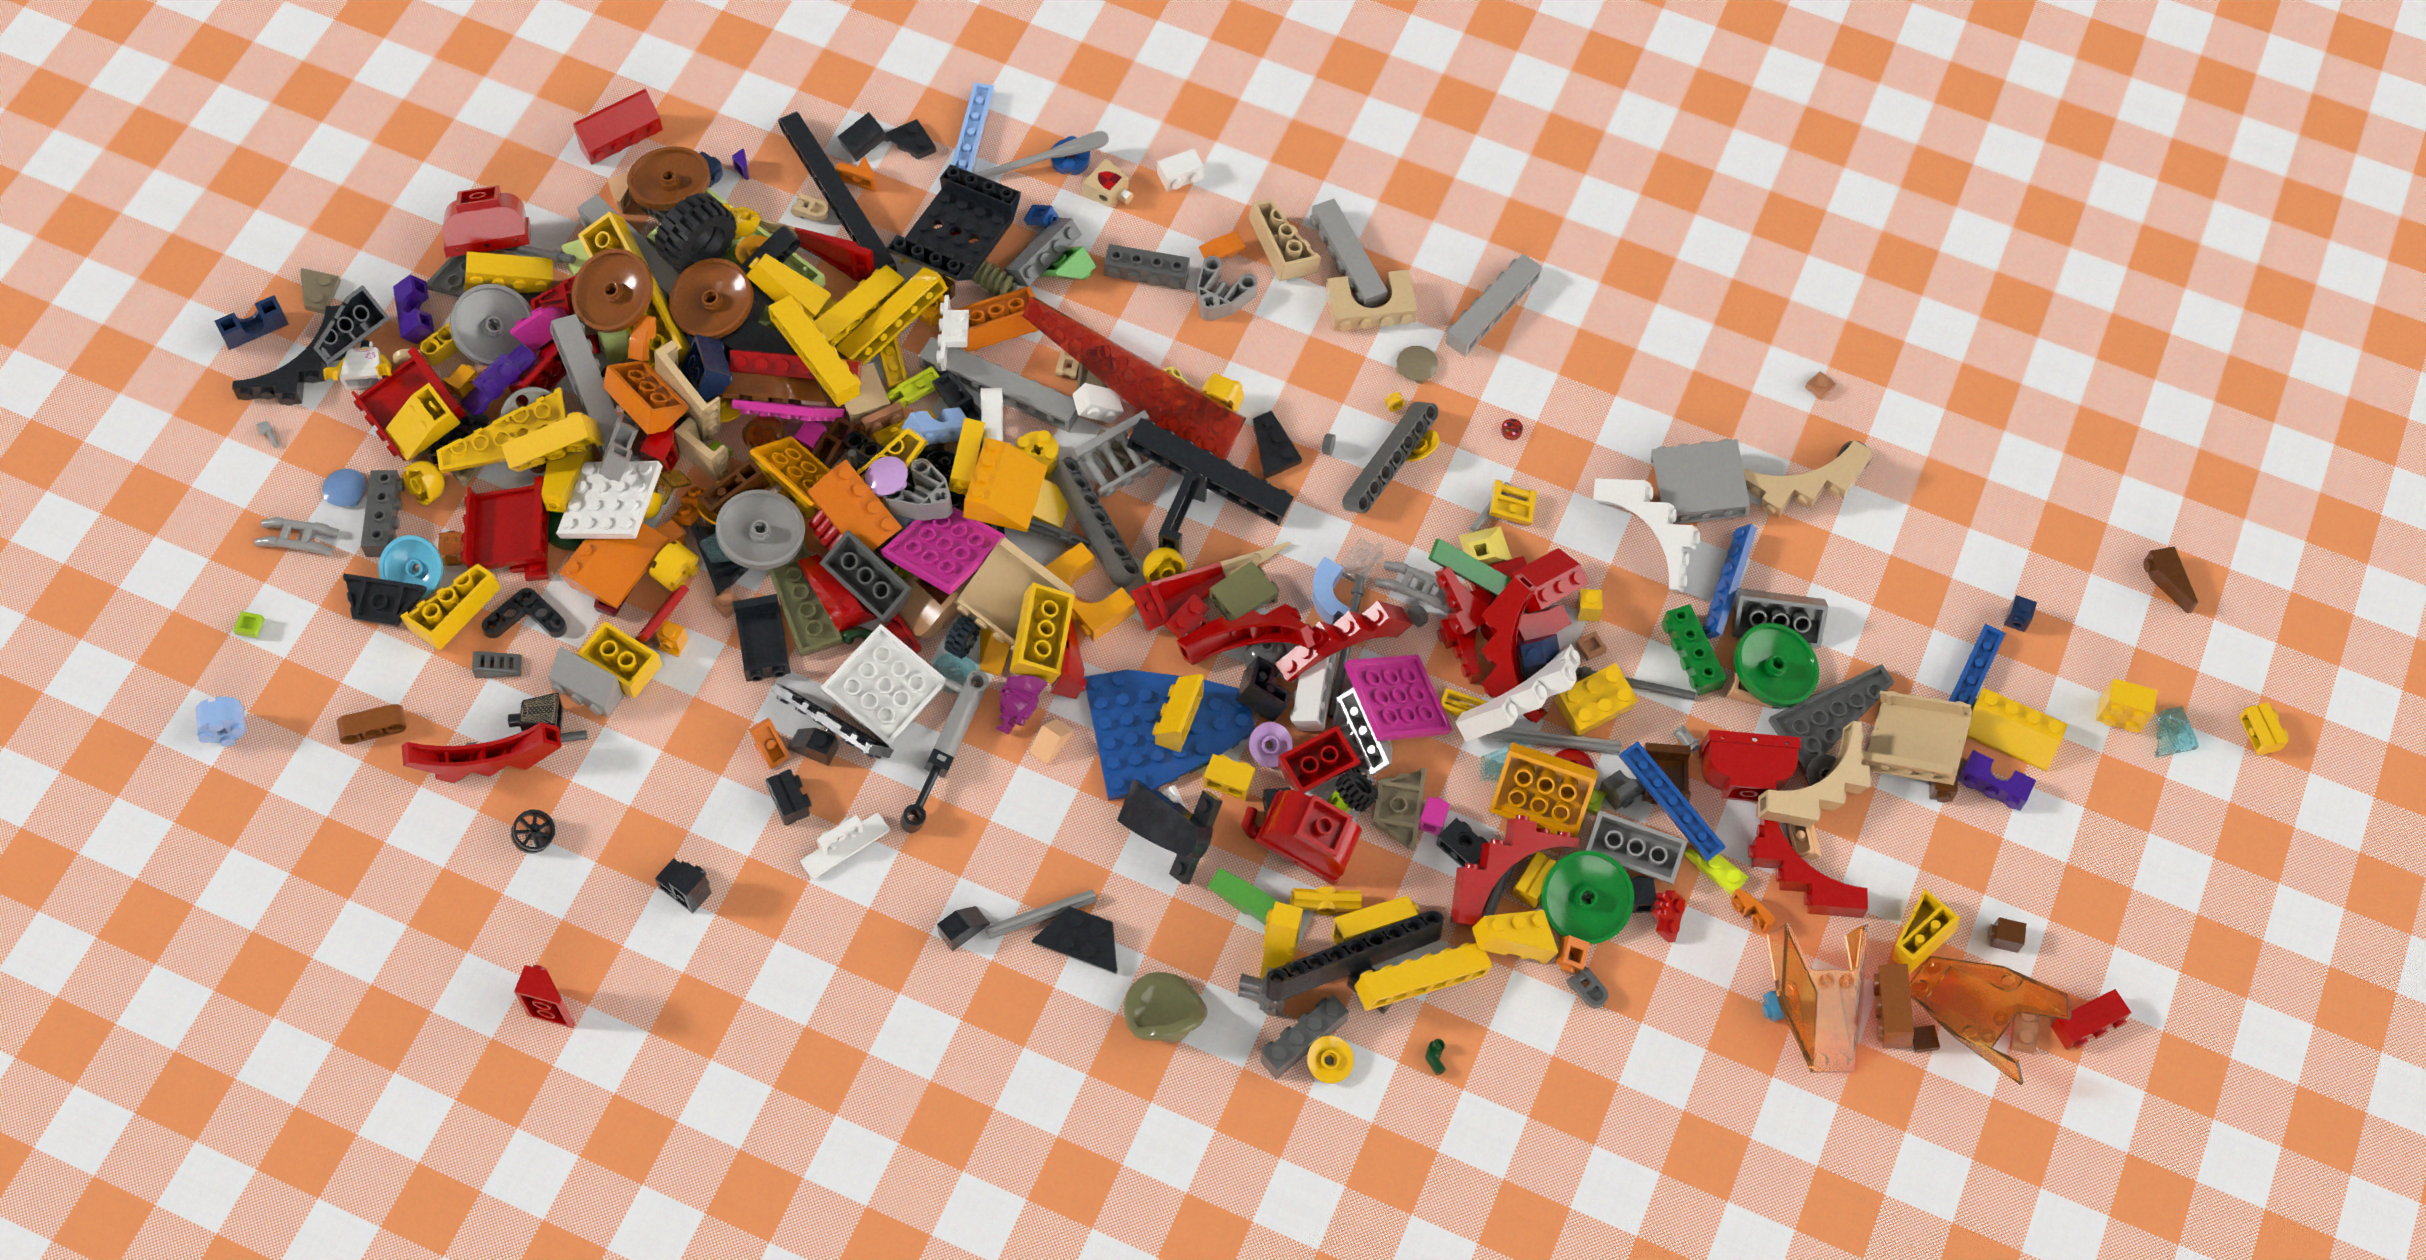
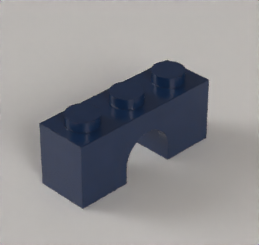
[214,295,289,350]

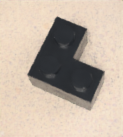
[1236,656,1291,722]
[655,858,712,914]

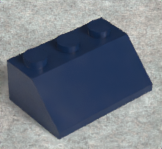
[680,334,732,401]

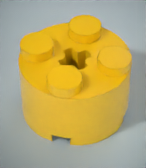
[1195,373,1244,424]
[1016,430,1059,480]
[649,540,700,591]

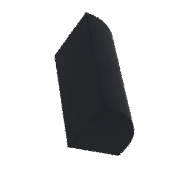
[837,112,888,162]

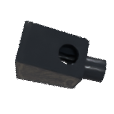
[508,693,563,736]

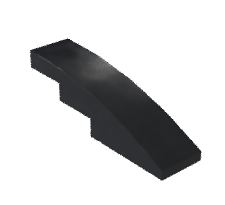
[932,371,982,449]

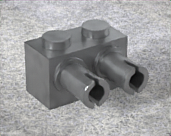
[1238,967,1286,1016]

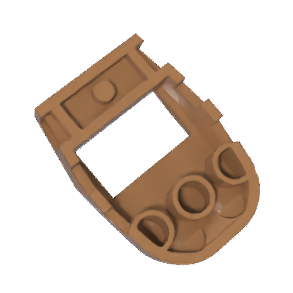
[899,572,975,639]

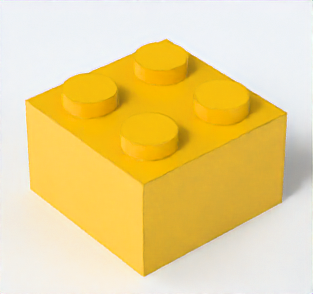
[2096,678,2158,733]

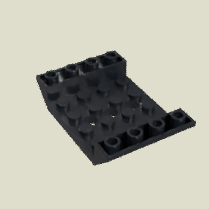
[886,164,1021,281]

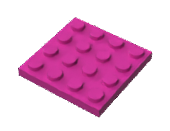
[732,399,846,421]
[881,506,1007,595]
[1344,655,1453,741]

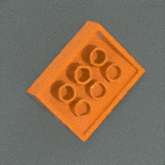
[559,522,669,609]

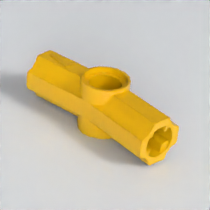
[1290,886,1362,916]

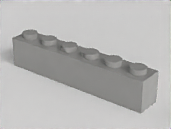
[1310,198,1388,308]
[1446,254,1542,357]

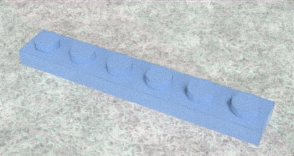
[952,82,994,172]

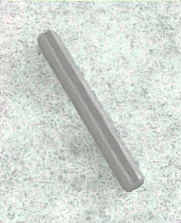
[985,890,1097,939]

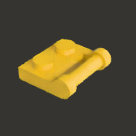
[1489,479,1537,526]

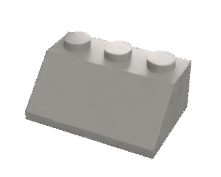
[549,646,624,718]

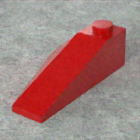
[798,554,877,632]

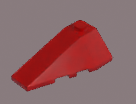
[1051,618,1087,699]

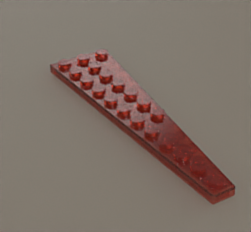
[1022,297,1247,460]

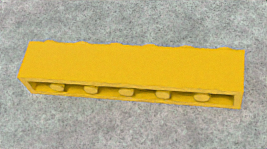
[814,264,905,346]
[835,267,948,365]
[768,295,861,407]
[1354,942,1493,1011]

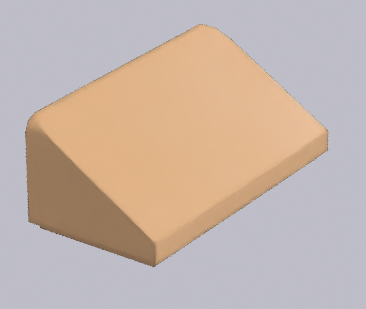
[1786,823,1821,860]

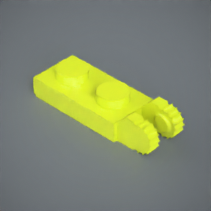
[886,366,940,409]
[1684,848,1749,895]

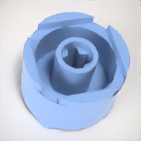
[196,696,246,746]

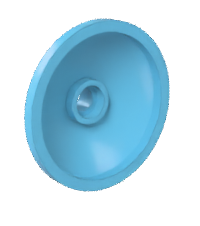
[378,535,443,600]

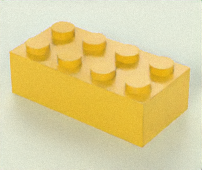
[1010,582,1075,684]

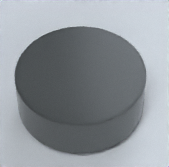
[1322,433,1336,456]
[1408,604,1428,627]

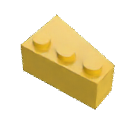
[1892,888,1961,973]
[1472,910,1558,964]

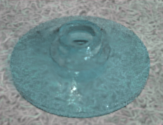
[933,653,977,693]

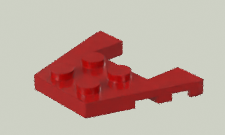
[530,273,601,354]

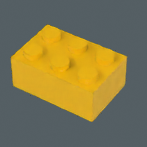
[577,621,662,699]
[1554,663,1639,736]

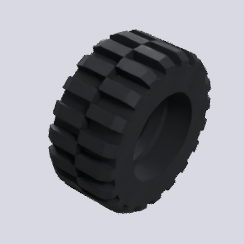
[655,193,737,274]

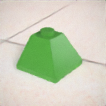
[1039,246,1096,280]

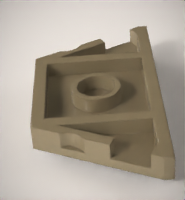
[1372,768,1427,851]

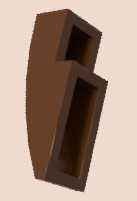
[811,417,860,469]

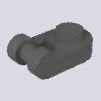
[1567,966,1608,1009]

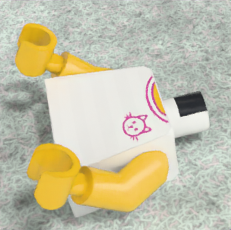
[323,340,393,389]

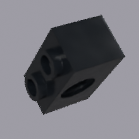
[1436,818,1488,867]

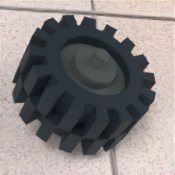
[944,615,981,659]

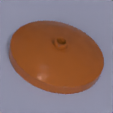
[627,146,711,211]
[572,249,653,333]
[669,258,754,339]

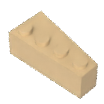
[1249,199,1321,281]

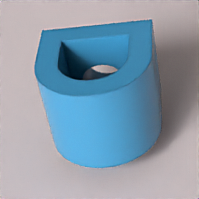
[1762,990,1792,1022]

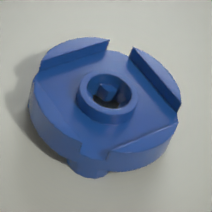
[1051,136,1091,175]

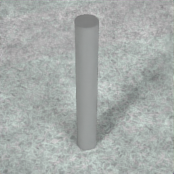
[1470,482,1512,532]

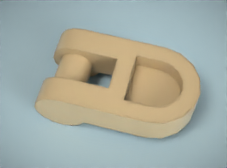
[790,194,829,222]
[1055,342,1082,379]

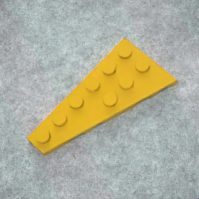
[436,387,567,473]

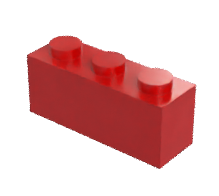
[2051,989,2132,1050]

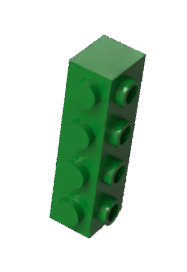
[1662,604,1727,696]

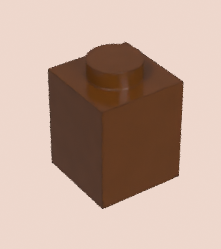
[1929,771,1958,803]
[1988,917,2027,953]

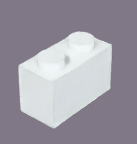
[1157,148,1204,192]
[1072,383,1124,423]

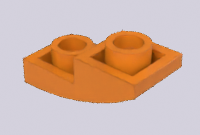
[1199,231,1247,260]
[628,314,656,361]
[671,486,709,526]
[1731,888,1776,933]

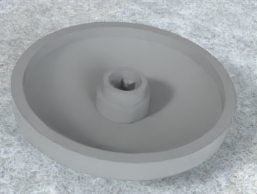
[449,284,532,367]
[716,490,805,570]

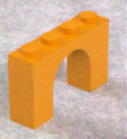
[1045,542,1135,641]

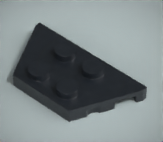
[691,523,749,596]
[343,573,427,627]
[1032,906,1118,974]

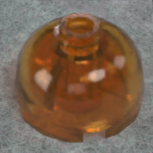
[742,415,787,448]

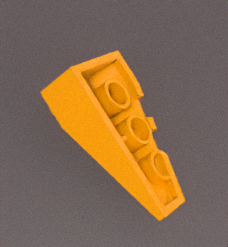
[980,628,1011,677]

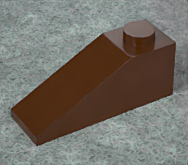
[698,459,770,514]
[2143,546,2198,613]

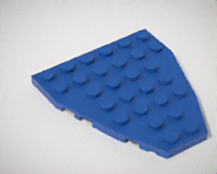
[1084,669,1255,801]

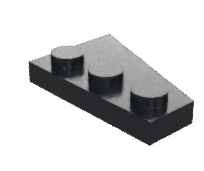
[1253,410,1302,480]

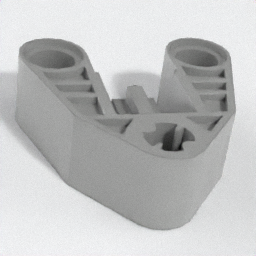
[1196,256,1258,321]
[883,458,953,521]

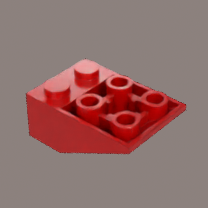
[639,418,680,476]

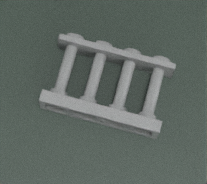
[1070,410,1162,498]

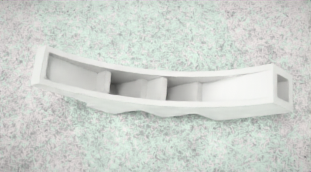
[1593,478,1700,593]
[1456,644,1581,742]

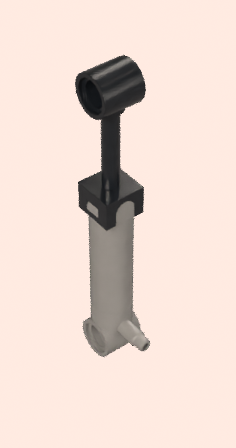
[900,670,989,833]

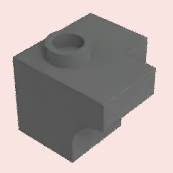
[1599,770,1644,811]

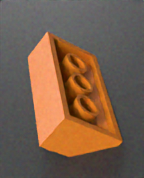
[953,286,1046,352]
[603,361,689,434]
[807,459,902,552]

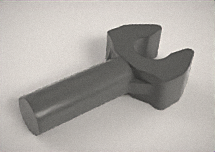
[848,449,865,471]

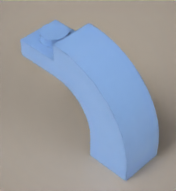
[1312,557,1350,625]

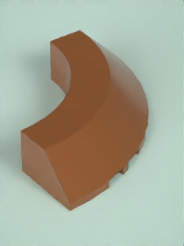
[716,372,826,406]

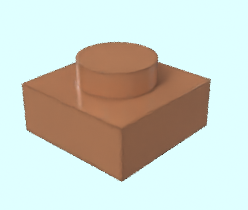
[1805,371,1836,400]
[711,588,740,619]
[1576,631,1607,661]

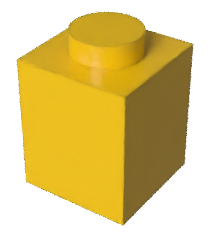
[1577,589,1603,622]

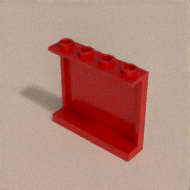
[351,347,467,461]
[460,476,549,570]

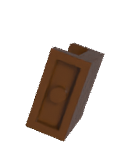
[1642,743,1691,804]

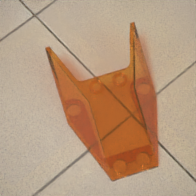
[1767,923,1868,1073]
[1910,956,2072,1085]

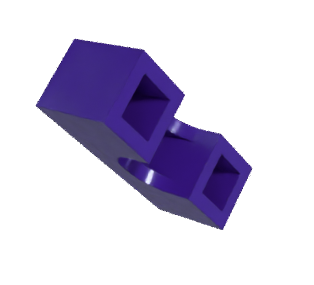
[393,274,434,344]
[1958,750,2036,811]

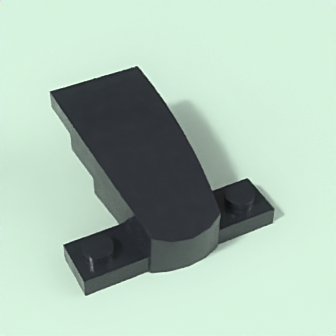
[722,295,797,377]
[1117,779,1223,885]

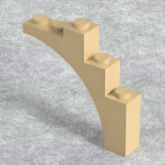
[1743,440,1873,517]
[1758,721,1872,828]

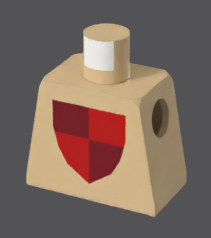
[1082,159,1133,207]

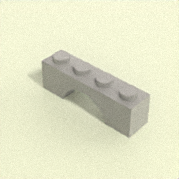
[599,412,639,482]

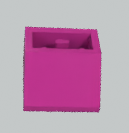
[509,306,568,351]

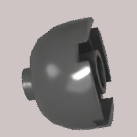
[1244,642,1288,677]

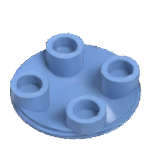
[322,469,367,507]

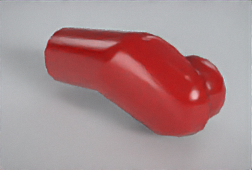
[1241,806,1260,839]

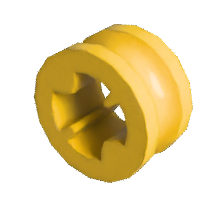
[1384,392,1405,412]

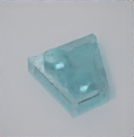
[2155,706,2199,758]

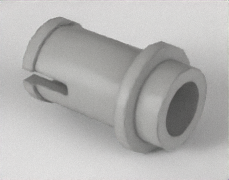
[1673,725,1701,754]

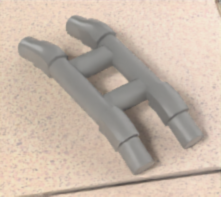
[255,517,339,557]
[1375,561,1451,613]

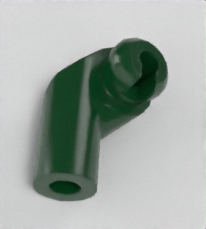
[842,626,873,644]
[1425,1038,1446,1076]

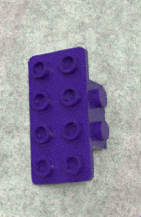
[460,344,537,416]

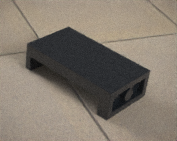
[1158,471,1207,556]
[733,594,791,682]

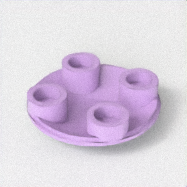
[865,457,908,497]

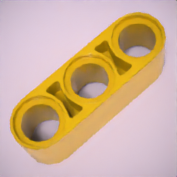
[420,322,459,366]

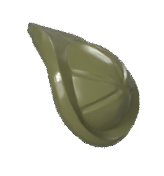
[1124,972,1207,1043]

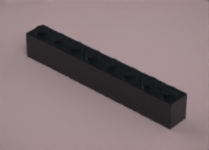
[1127,418,1294,526]

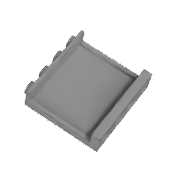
[1651,439,1750,524]

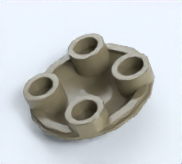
[1396,346,1438,384]

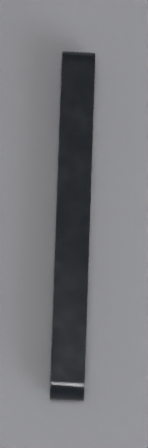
[778,111,897,272]

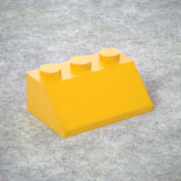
[1152,674,1204,753]

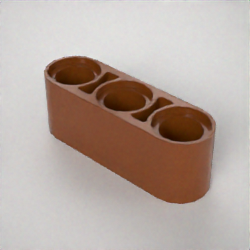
[337,704,406,745]

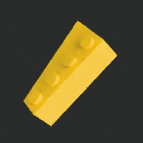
[464,251,553,293]
[501,412,604,472]
[857,428,929,505]
[400,564,501,651]
[1260,901,1303,979]

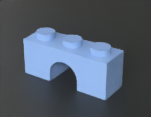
[902,407,967,445]

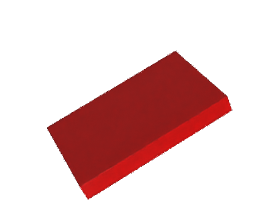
[635,585,690,644]

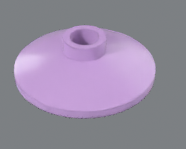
[1248,722,1293,767]

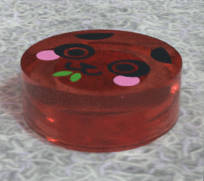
[1501,418,1523,440]

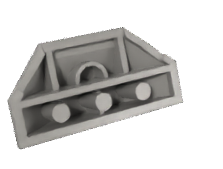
[1331,687,1393,775]

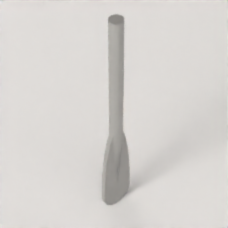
[974,131,1109,178]

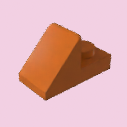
[836,156,877,192]
[748,718,790,769]

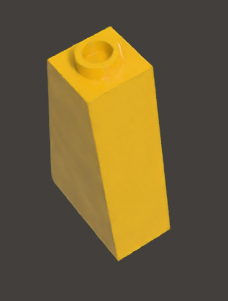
[746,253,831,319]
[948,417,985,495]
[541,445,596,513]
[1331,895,1419,945]

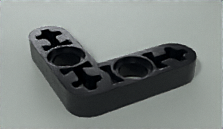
[425,416,490,464]
[482,588,567,638]

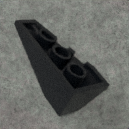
[312,285,390,366]

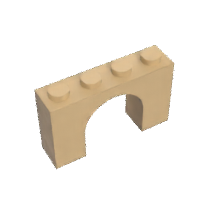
[1326,270,1417,331]

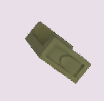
[1209,561,1279,621]

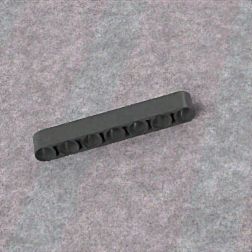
[1342,402,1438,513]
[1052,457,1139,589]

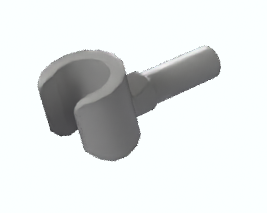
[257,421,280,448]

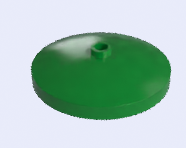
[1734,623,1819,708]
[1541,851,1634,944]

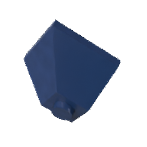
[1517,634,1560,681]

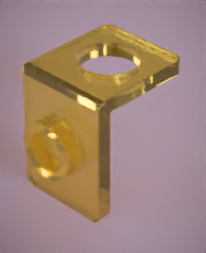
[653,470,692,505]

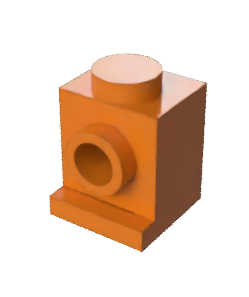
[1555,935,1590,974]

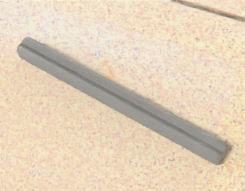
[1487,728,1621,753]

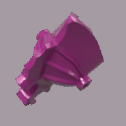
[996,675,1048,735]

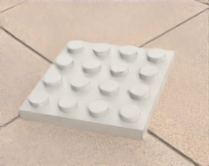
[556,461,663,539]
[820,624,946,747]

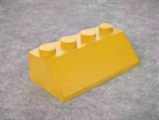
[1967,687,2068,772]

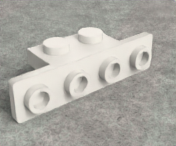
[936,295,970,371]
[800,813,890,879]

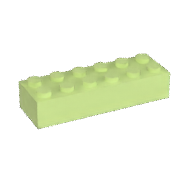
[561,239,630,365]

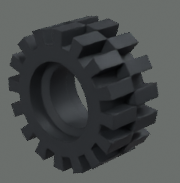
[1335,768,1378,812]

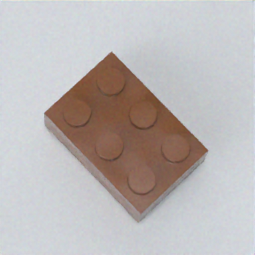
[1873,964,1914,1049]

